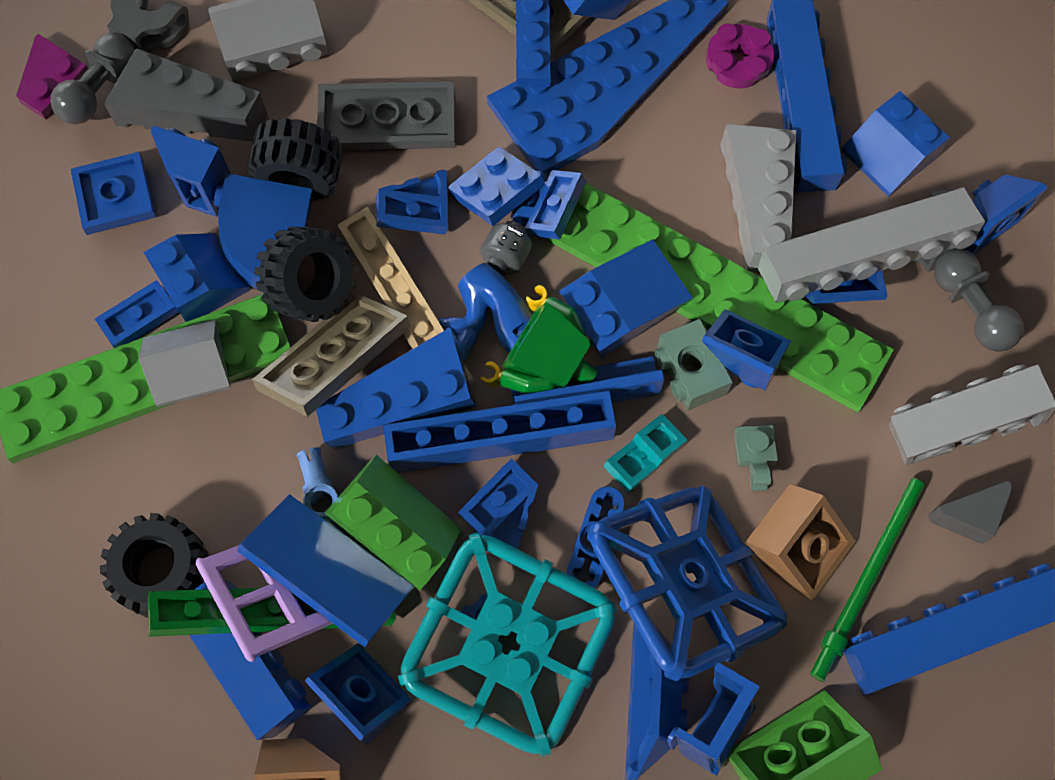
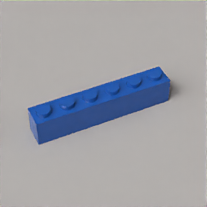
[766,0,847,193]
[383,391,616,473]
[844,562,1055,696]

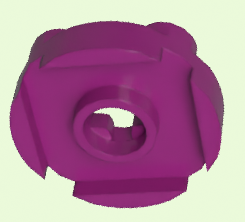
[706,23,774,88]

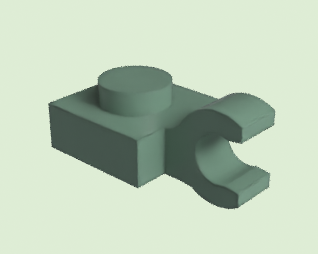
[734,425,778,491]

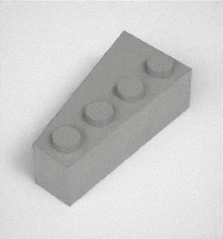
[720,124,796,272]
[889,364,1055,466]

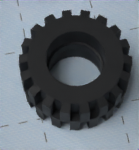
[247,118,343,201]
[254,226,357,322]
[100,513,209,618]

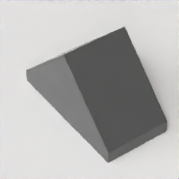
[928,480,1012,544]

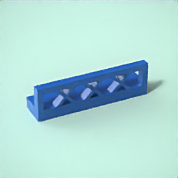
[510,356,664,405]

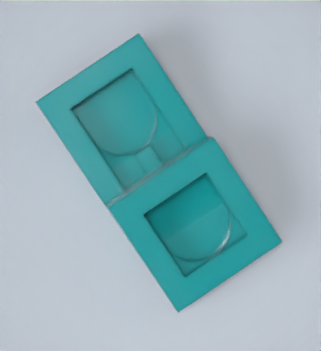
[603,414,687,494]

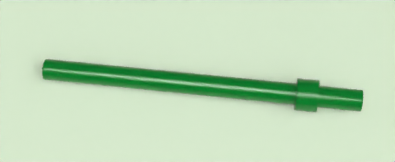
[809,478,925,682]

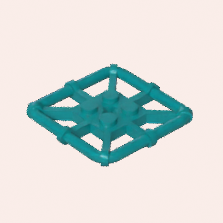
[398,532,618,758]

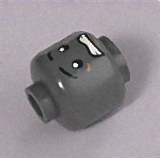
[480,221,532,275]

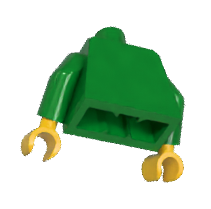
[480,285,598,393]

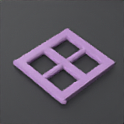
[196,545,333,662]

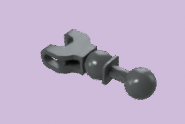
[50,0,189,124]
[914,189,1024,352]

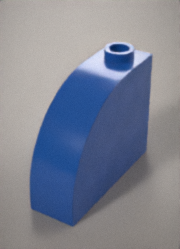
[214,173,312,293]

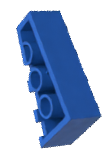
[316,327,476,449]

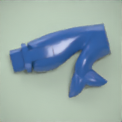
[439,263,533,361]

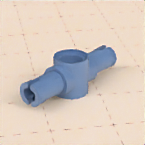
[296,447,343,533]

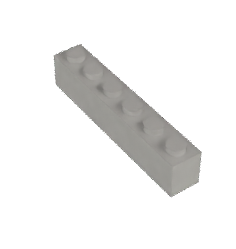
[758,187,985,303]

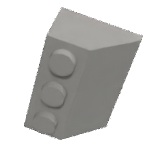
[208,0,329,81]

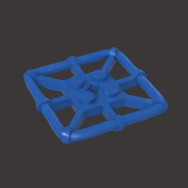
[587,485,787,681]

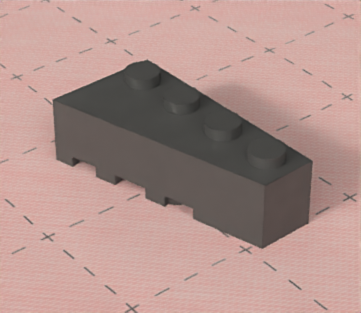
[104,49,268,142]

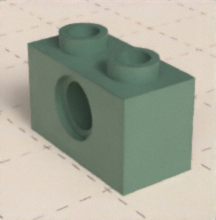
[655,319,732,411]

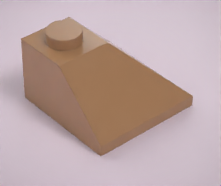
[254,738,342,780]

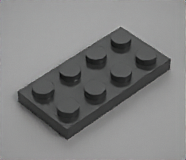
[317,81,455,150]

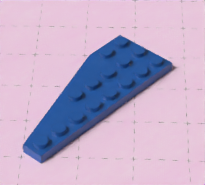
[487,0,728,175]

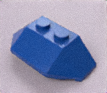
[625,621,689,780]

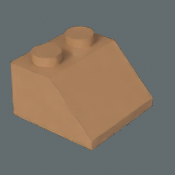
[746,484,856,601]

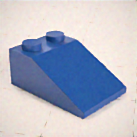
[559,239,693,358]

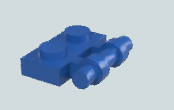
[511,170,587,240]

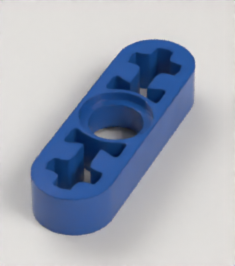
[566,487,624,589]

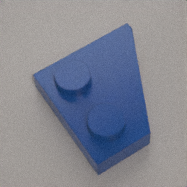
[376,170,448,235]
[457,458,538,565]

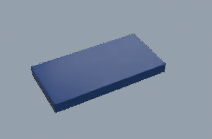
[237,494,414,647]

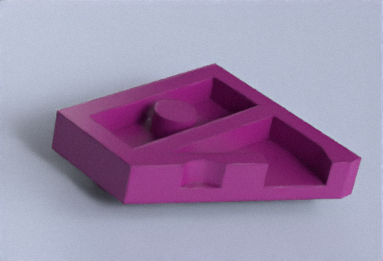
[16,34,89,120]

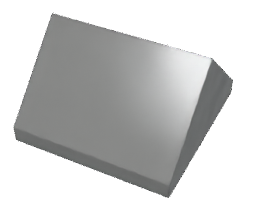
[139,320,231,407]

